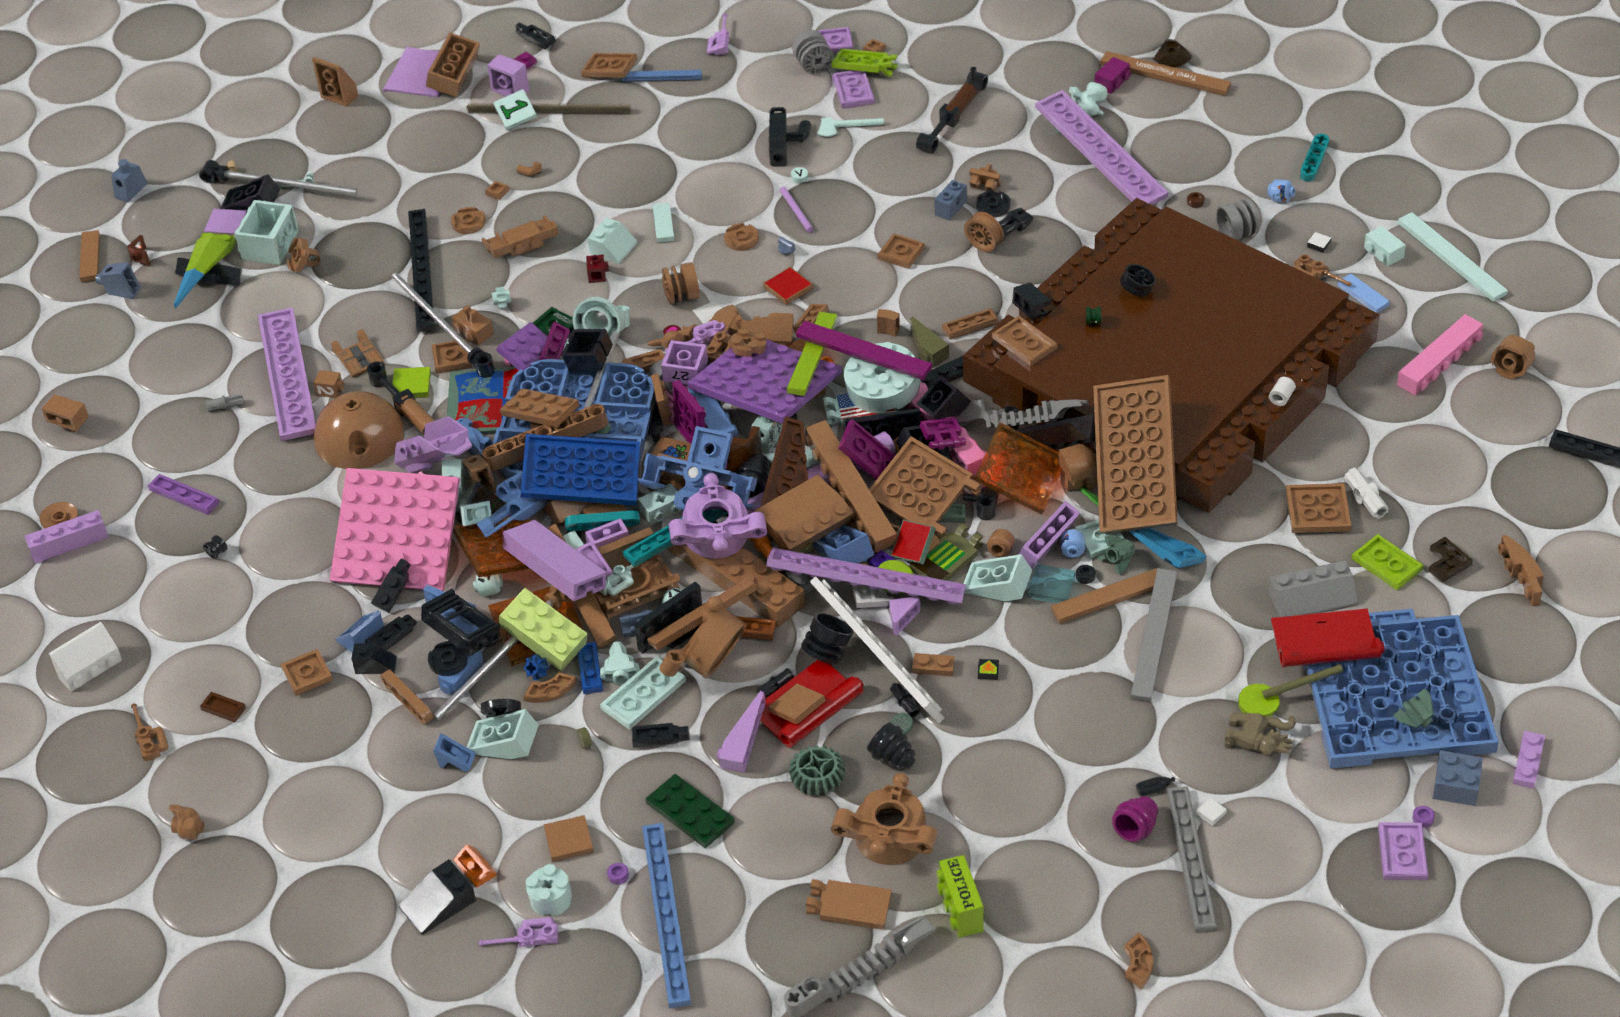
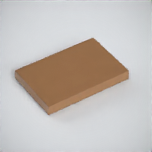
[581,53,638,78]
[992,316,1058,366]

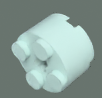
[526,864,572,916]

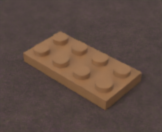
[500,389,580,427]

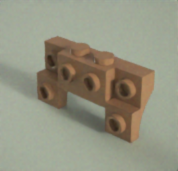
[482,215,559,258]

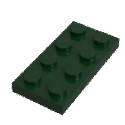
[645,774,735,848]

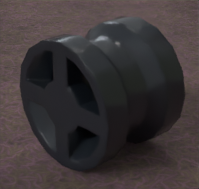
[203,535,228,559]

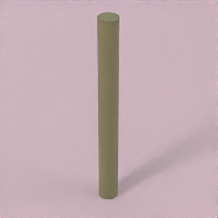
[1262,664,1343,699]

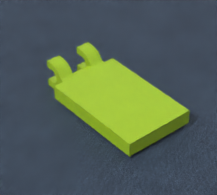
[831,49,898,76]

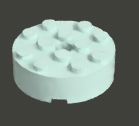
[844,342,920,413]

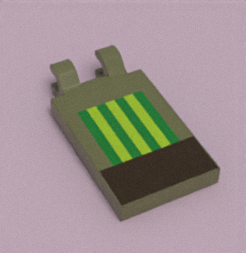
[909,523,983,581]

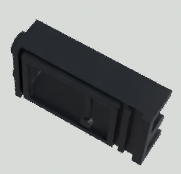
[421,589,500,656]

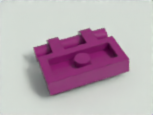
[919,417,966,450]

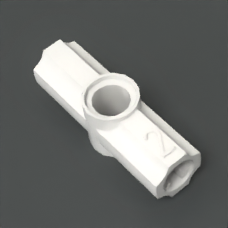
[1344,467,1389,519]

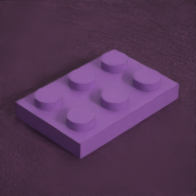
[496,322,548,371]

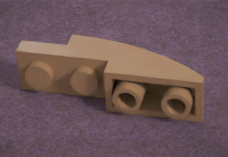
[1498,535,1544,606]

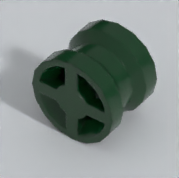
[1086,307,1101,325]

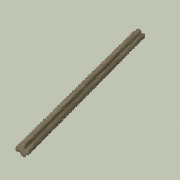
[467,103,631,114]

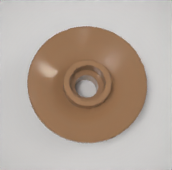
[39,502,78,528]

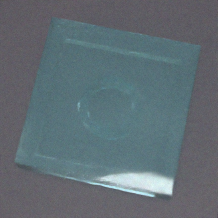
[1028,564,1075,603]

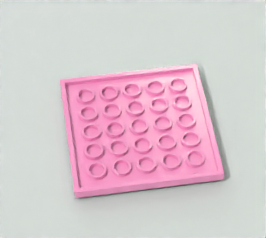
[330,468,460,591]

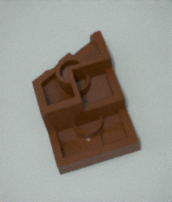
[726,426,762,490]

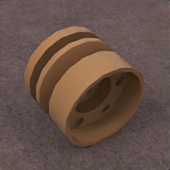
[662,262,700,304]

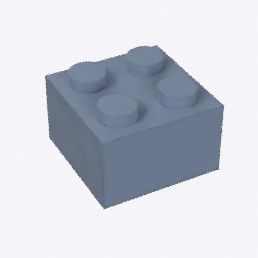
[1432,750,1483,806]

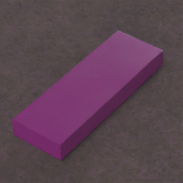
[539,322,570,360]

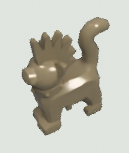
[1225,712,1296,756]

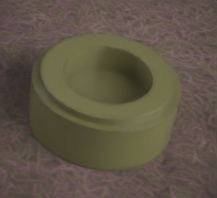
[577,727,592,749]

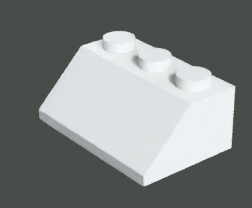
[49,622,122,692]

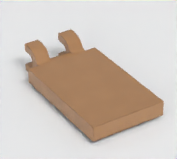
[806,879,892,930]

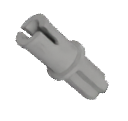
[206,394,244,412]

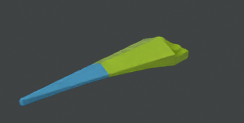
[174,233,237,308]

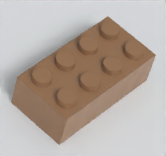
[426,32,480,97]

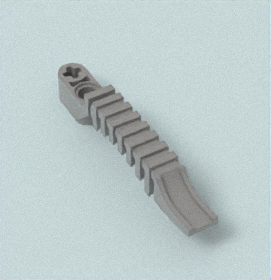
[954,399,1089,428]
[784,916,935,1017]

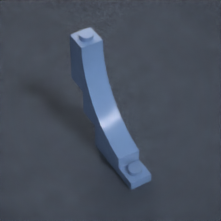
[423,585,484,695]

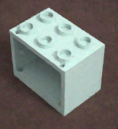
[234,200,299,265]

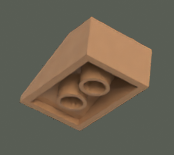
[312,57,358,107]

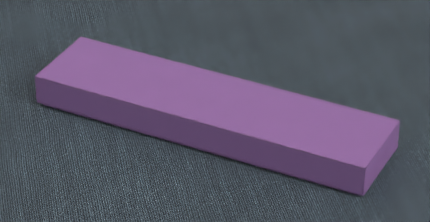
[148,474,220,515]

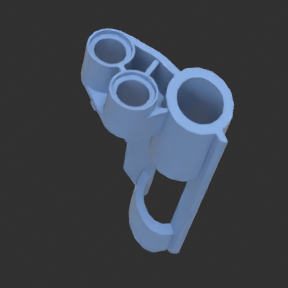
[477,471,546,537]

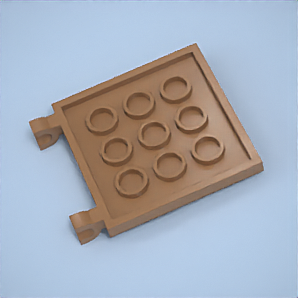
[869,436,981,538]

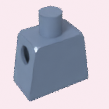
[111,159,148,202]
[95,262,141,299]

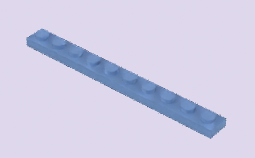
[642,823,691,1009]

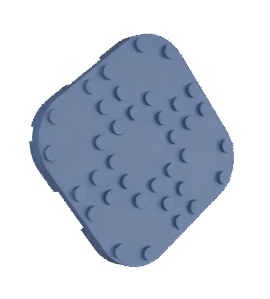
[492,359,656,478]

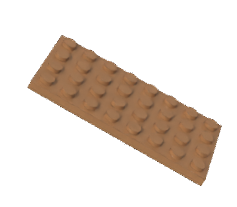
[1093,375,1178,534]

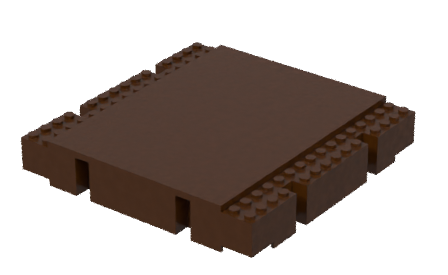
[963,198,1380,513]

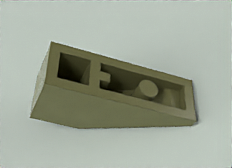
[910,317,949,367]

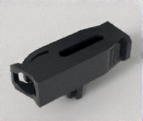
[769,107,804,167]

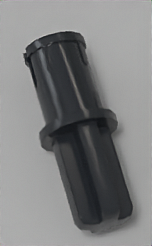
[757,668,794,698]
[890,683,920,718]

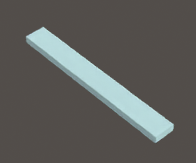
[1398,212,1508,302]

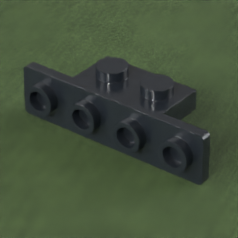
[175,257,242,285]

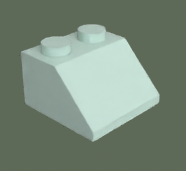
[588,217,637,264]

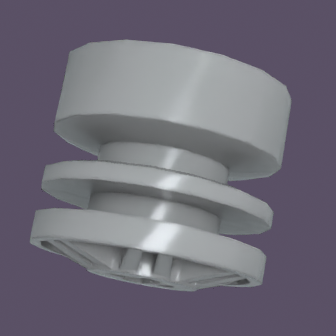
[792,30,834,74]
[1216,198,1260,240]

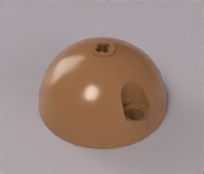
[314,391,404,469]

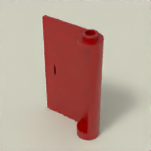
[1271,608,1385,668]

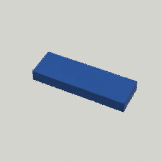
[578,642,603,695]

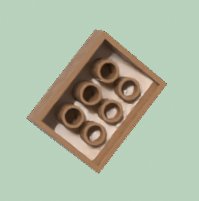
[754,475,853,552]

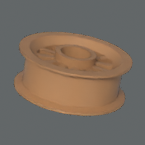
[964,212,1004,252]

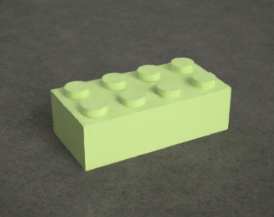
[499,588,588,672]

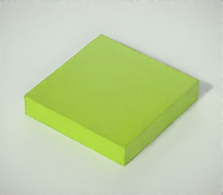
[391,367,431,399]

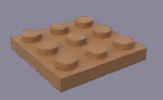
[1285,483,1351,533]

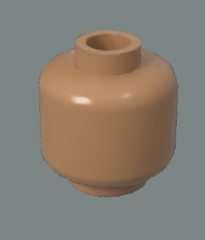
[987,529,1015,558]

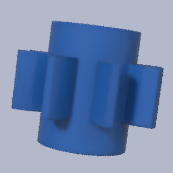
[523,654,550,680]

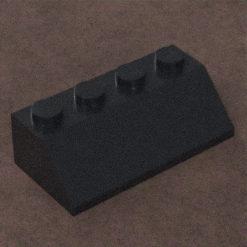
[843,408,921,441]
[1018,413,1096,450]

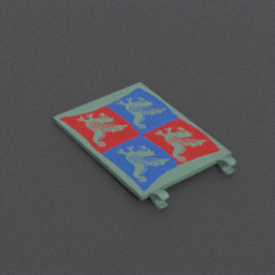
[447,366,519,434]

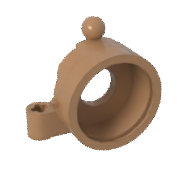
[659,596,747,679]
[831,773,938,865]

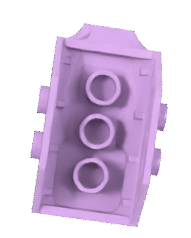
[394,416,472,474]

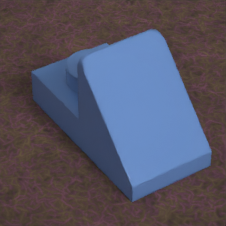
[433,733,476,772]

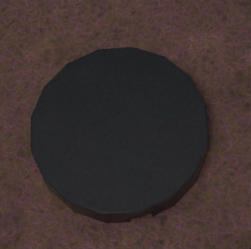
[976,190,1010,217]
[427,641,468,676]

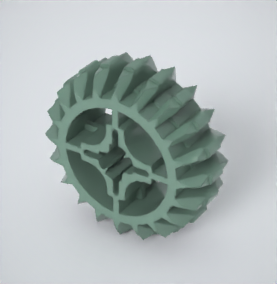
[789,744,845,796]

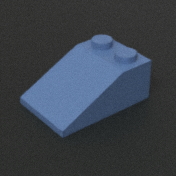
[812,525,874,564]

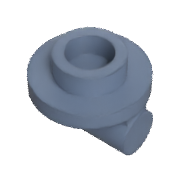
[778,236,796,255]

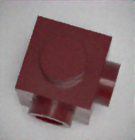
[586,254,609,283]

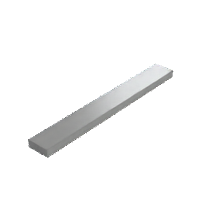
[1131,568,1177,702]
[1167,786,1217,933]

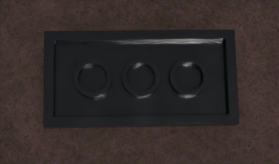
[634,582,702,654]

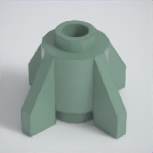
[1098,534,1135,574]
[1394,688,1434,728]

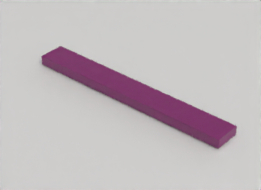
[795,321,933,380]

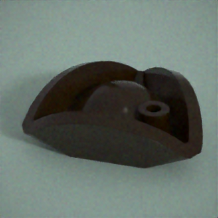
[1153,39,1192,67]

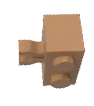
[452,305,494,346]
[42,394,89,432]

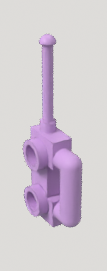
[707,14,730,56]
[665,320,729,352]
[479,917,558,947]

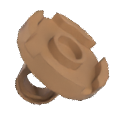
[287,237,321,272]

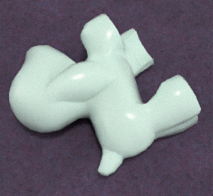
[1069,82,1107,117]

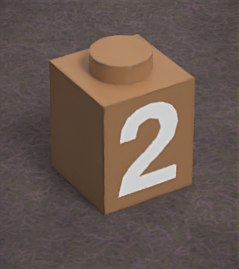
[314,370,344,398]

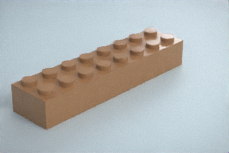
[667,544,805,627]

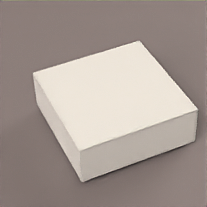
[1196,797,1227,826]

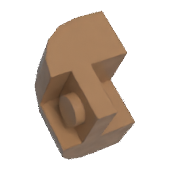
[1059,443,1098,491]

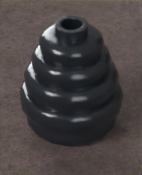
[735,454,771,498]
[867,722,916,770]

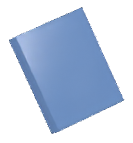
[335,610,384,652]

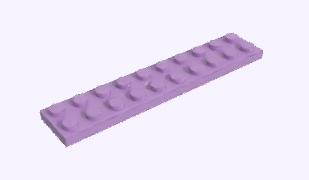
[1035,90,1169,205]
[258,307,316,441]
[766,548,966,604]

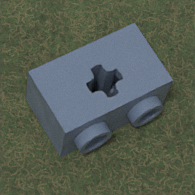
[935,180,967,221]

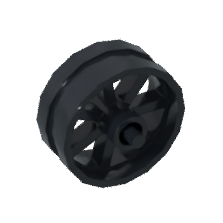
[1120,264,1156,297]

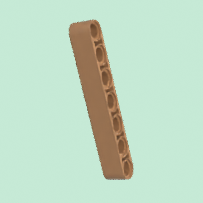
[482,404,608,471]

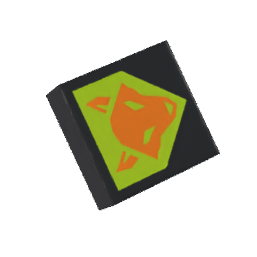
[978,659,999,680]

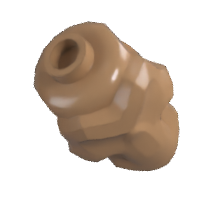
[169,804,204,840]

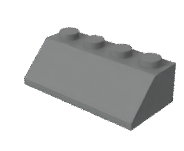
[1268,560,1358,617]

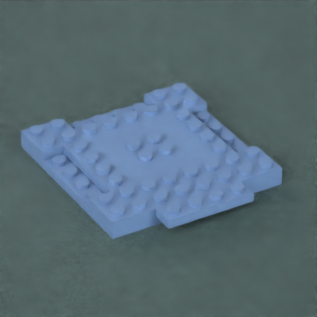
[1303,609,1499,769]

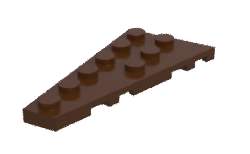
[760,416,808,507]

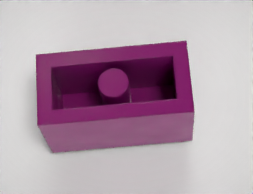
[1095,57,1131,94]

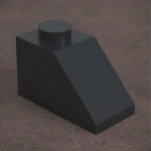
[351,643,397,674]

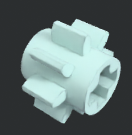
[492,287,511,309]

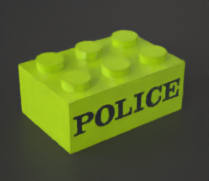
[936,855,984,938]

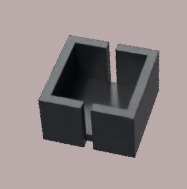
[561,329,613,371]

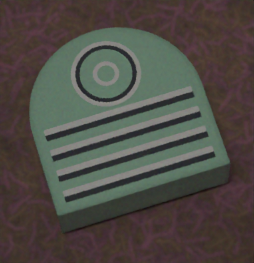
[890,713,913,735]

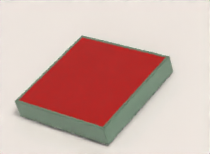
[891,519,936,565]

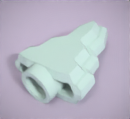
[600,642,640,685]

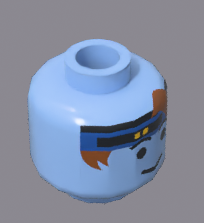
[1268,179,1295,203]
[1060,529,1085,558]

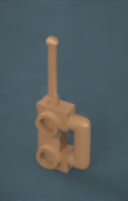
[1293,254,1352,287]
[707,310,739,362]
[131,703,169,762]

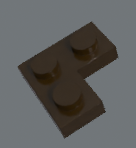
[1429,537,1473,583]

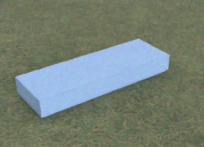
[1337,273,1390,313]

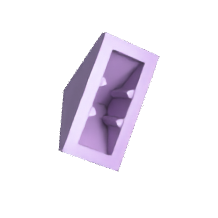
[889,597,920,636]

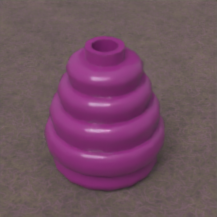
[1112,796,1158,842]

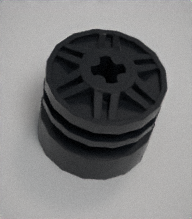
[801,613,853,664]

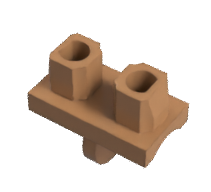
[969,163,1002,191]

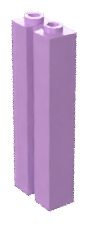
[503,520,606,601]

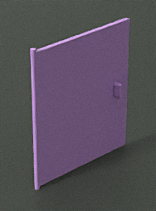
[382,46,440,97]

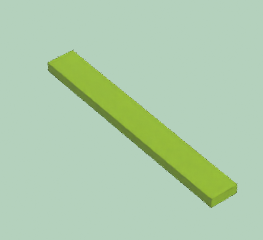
[787,312,837,396]

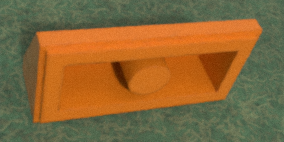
[453,844,497,888]

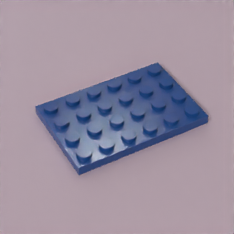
[520,434,640,505]

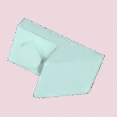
[459,501,491,526]

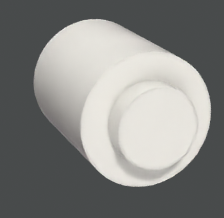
[1269,377,1296,406]

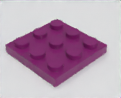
[673,380,706,444]

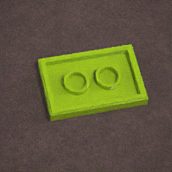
[1351,534,1424,590]

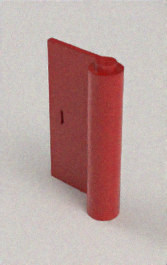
[760,660,864,748]

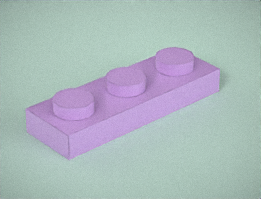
[1513,731,1545,788]

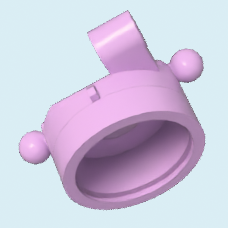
[669,473,767,559]

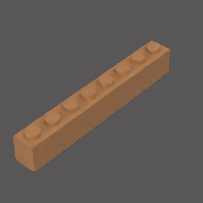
[805,420,897,553]

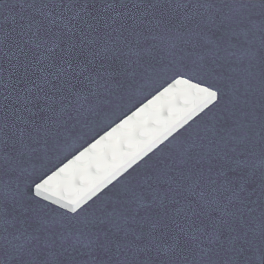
[810,576,945,723]

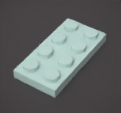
[600,656,686,730]

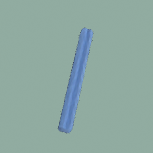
[621,70,702,81]

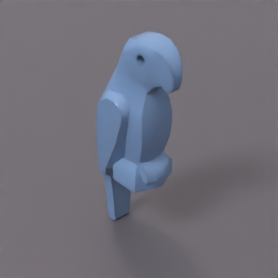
[457,418,493,458]

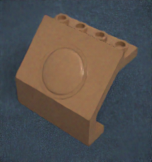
[594,527,681,619]

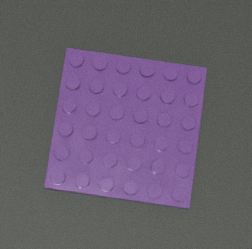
[688,339,842,424]

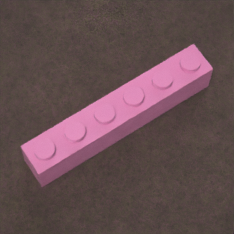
[1397,314,1483,395]

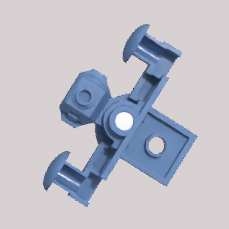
[638,426,757,511]

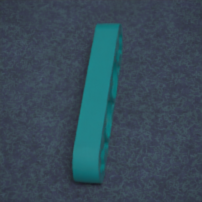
[1300,134,1329,182]
[565,510,640,531]

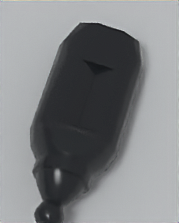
[797,120,811,143]
[1136,776,1175,796]

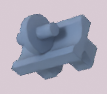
[620,609,653,637]

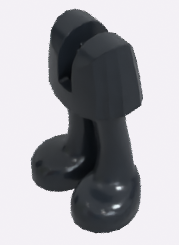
[999,207,1033,243]

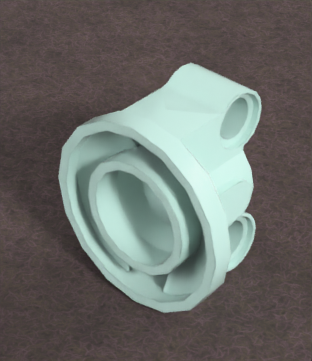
[572,297,630,338]

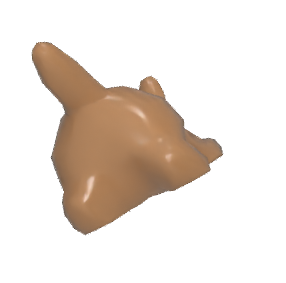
[647,324,697,349]

